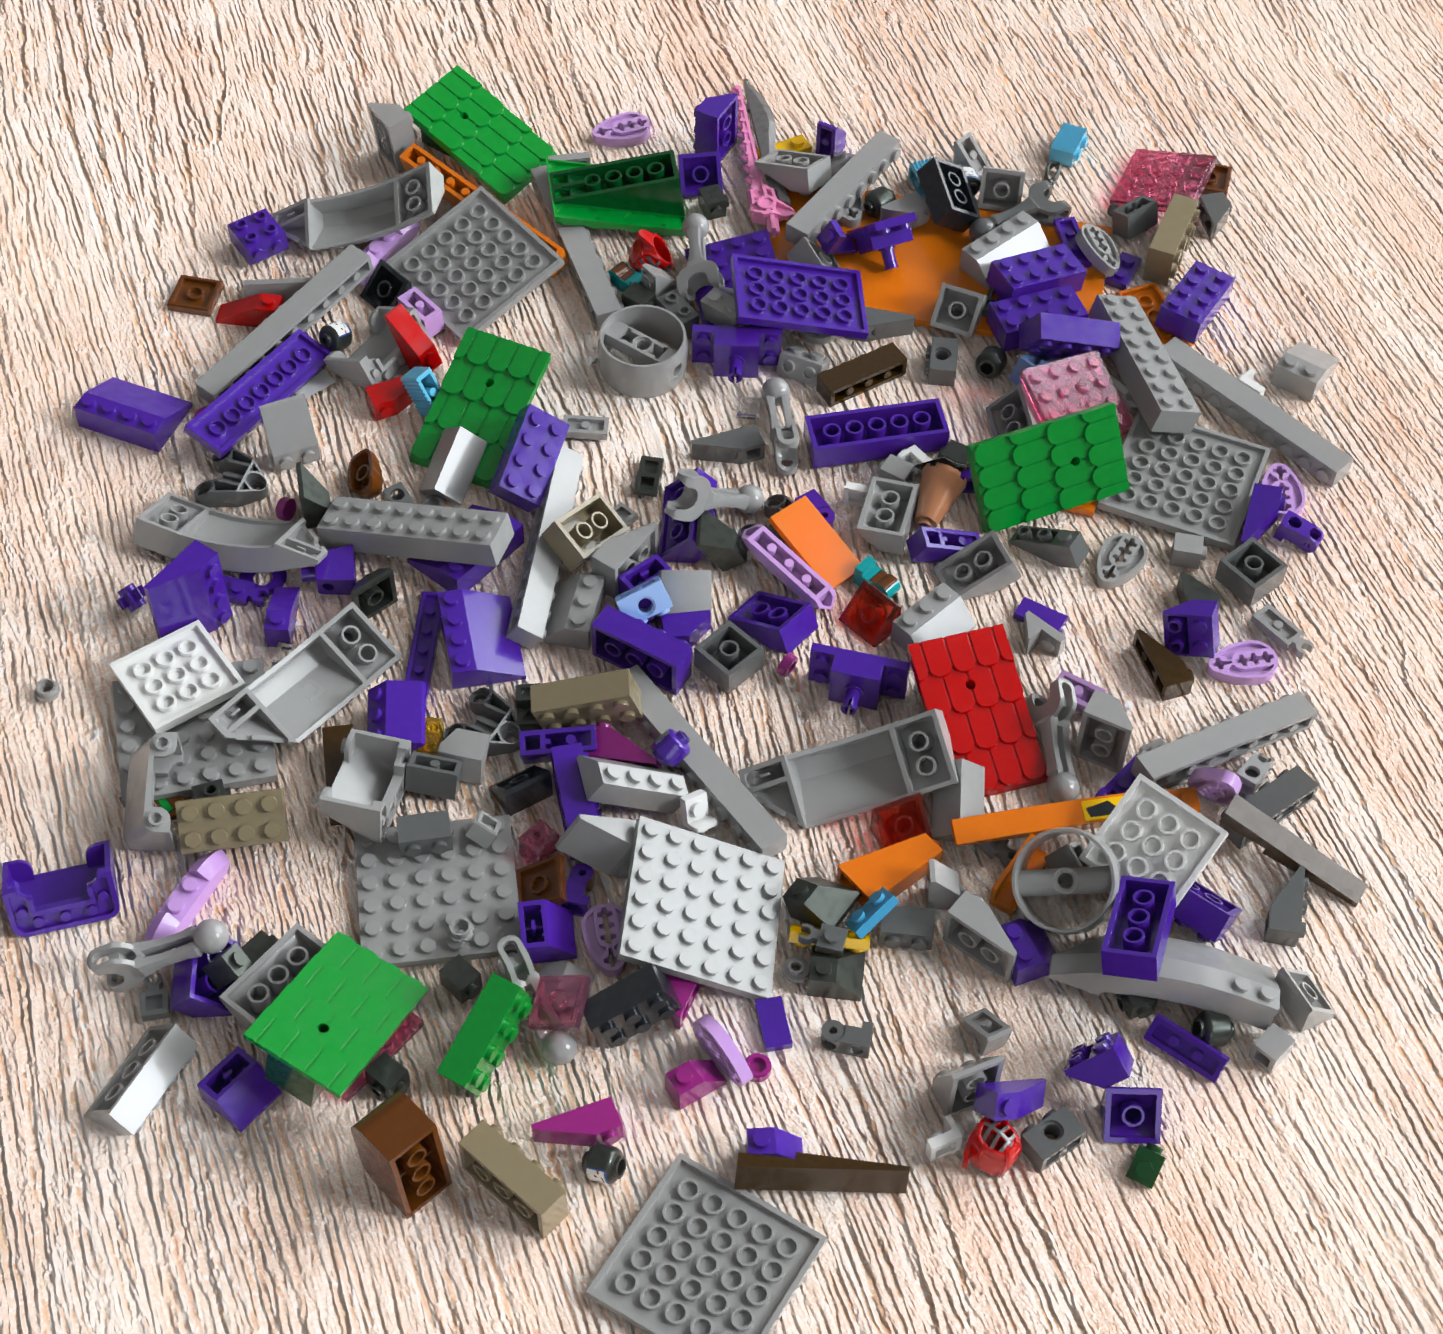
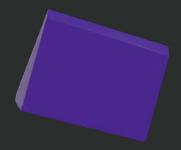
[678,151,723,197]
[1100,1087,1163,1144]

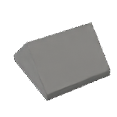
[1276,967,1337,1032]

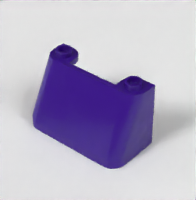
[2,840,120,937]

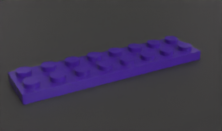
[184,329,331,459]

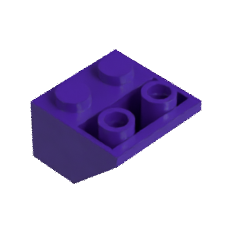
[618,553,672,624]
[1162,599,1220,658]
[517,899,577,964]
[1064,1031,1134,1089]
[197,1046,282,1133]

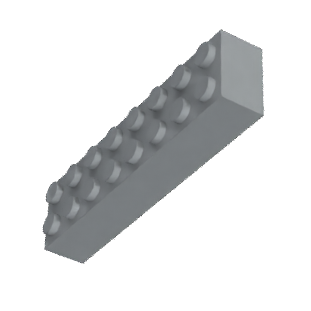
[1088,294,1201,434]
[316,496,514,567]

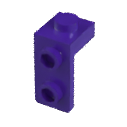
[816,220,858,254]

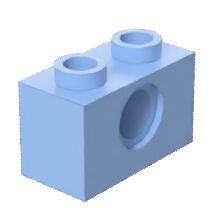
[615,575,673,623]

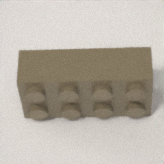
[1142,193,1200,287]
[530,668,643,729]
[175,788,290,854]
[458,1119,568,1239]

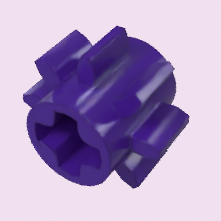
[116,582,147,612]

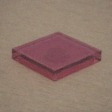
[528,975,592,1030]

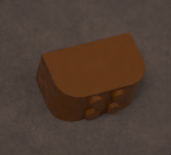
[351,1091,452,1219]

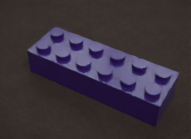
[803,398,950,469]

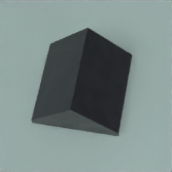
[360,259,412,309]
[489,765,553,816]

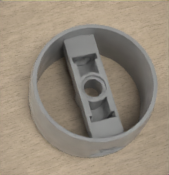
[598,305,688,398]
[1012,827,1122,935]

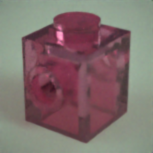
[518,819,559,863]

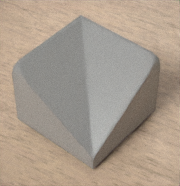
[465,810,502,848]

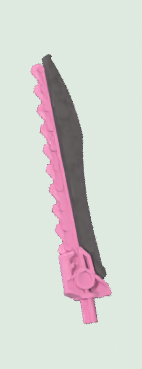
[730,79,796,238]

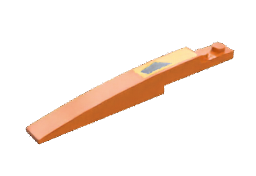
[950,787,1201,846]

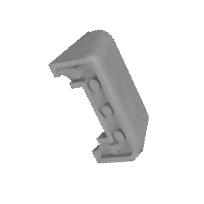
[324,306,430,389]
[315,728,411,843]
[123,732,184,851]

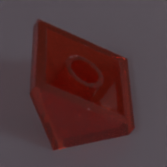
[838,580,902,647]
[870,792,933,849]

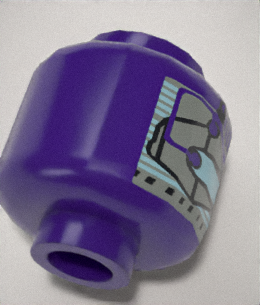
[652,729,690,767]

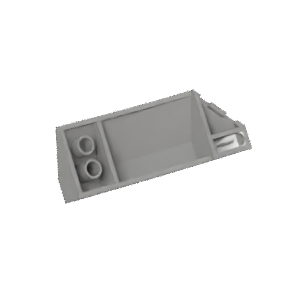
[273,161,445,251]
[132,492,328,573]
[207,601,402,744]
[738,709,959,829]
[1048,935,1280,1030]

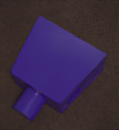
[301,545,357,595]

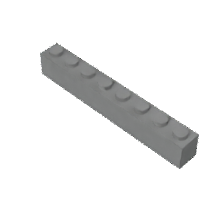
[785,130,901,245]
[1131,691,1317,788]

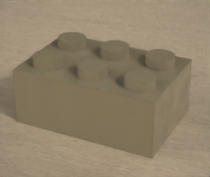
[541,492,629,572]

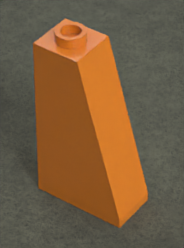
[836,833,943,906]

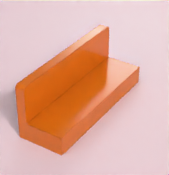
[989,833,1049,917]

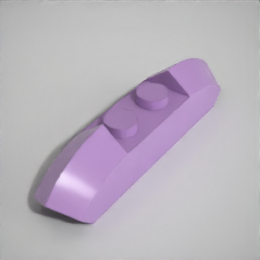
[359,222,420,286]
[741,524,836,609]
[143,849,230,953]

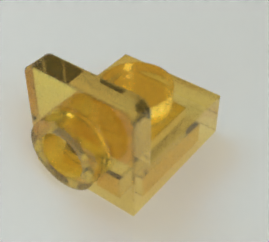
[416,717,444,756]

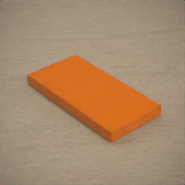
[1115,282,1194,346]
[768,495,861,589]

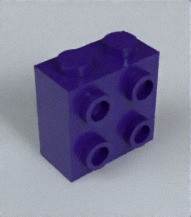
[227,208,289,266]

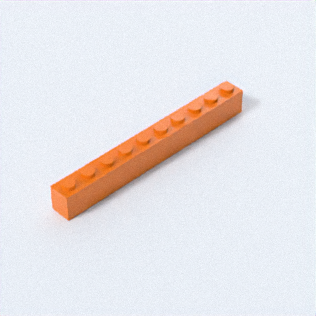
[399,143,568,278]

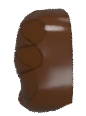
[348,448,383,499]

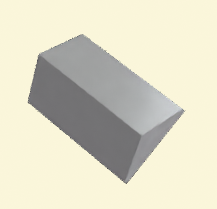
[243,277,311,303]
[418,426,488,506]
[931,758,985,841]

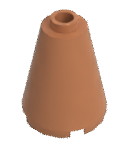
[915,463,967,528]

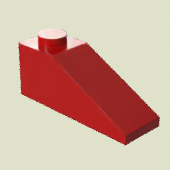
[215,293,284,327]
[384,304,443,371]
[365,375,414,421]

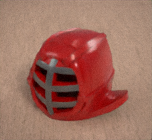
[629,230,674,273]
[962,1117,1022,1178]

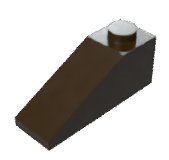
[1132,629,1194,701]

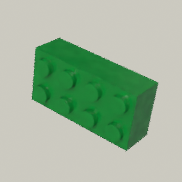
[436,973,533,1097]

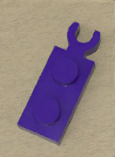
[223,575,270,607]

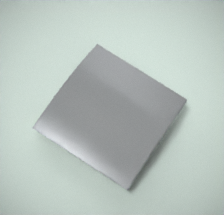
[659,570,712,619]

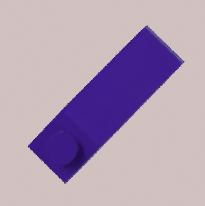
[1240,483,1286,545]
[906,526,980,563]
[263,587,300,648]
[519,725,597,764]
[974,1078,1046,1121]

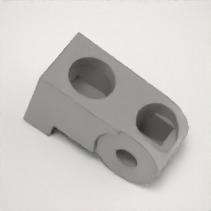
[1236,751,1275,797]

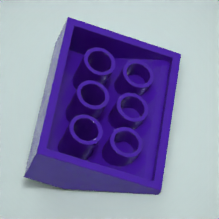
[73,377,193,453]
[407,504,524,591]
[144,540,233,639]
[437,589,526,689]

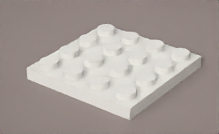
[109,620,246,734]
[1078,773,1229,907]

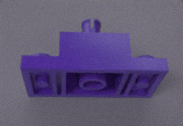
[847,212,917,270]
[692,324,782,383]
[808,643,910,715]

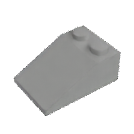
[754,149,832,195]
[1270,341,1341,402]
[259,393,321,473]
[591,522,658,599]
[932,530,1022,600]
[555,814,636,877]
[943,890,1017,983]
[931,1055,1005,1116]

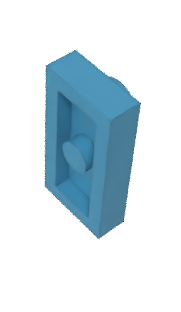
[845,887,899,939]

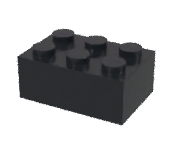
[917,157,981,233]
[579,963,682,1048]

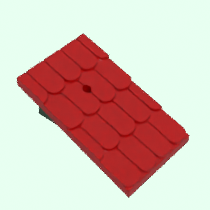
[907,624,1048,797]

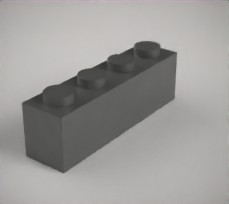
[1219,765,1319,850]

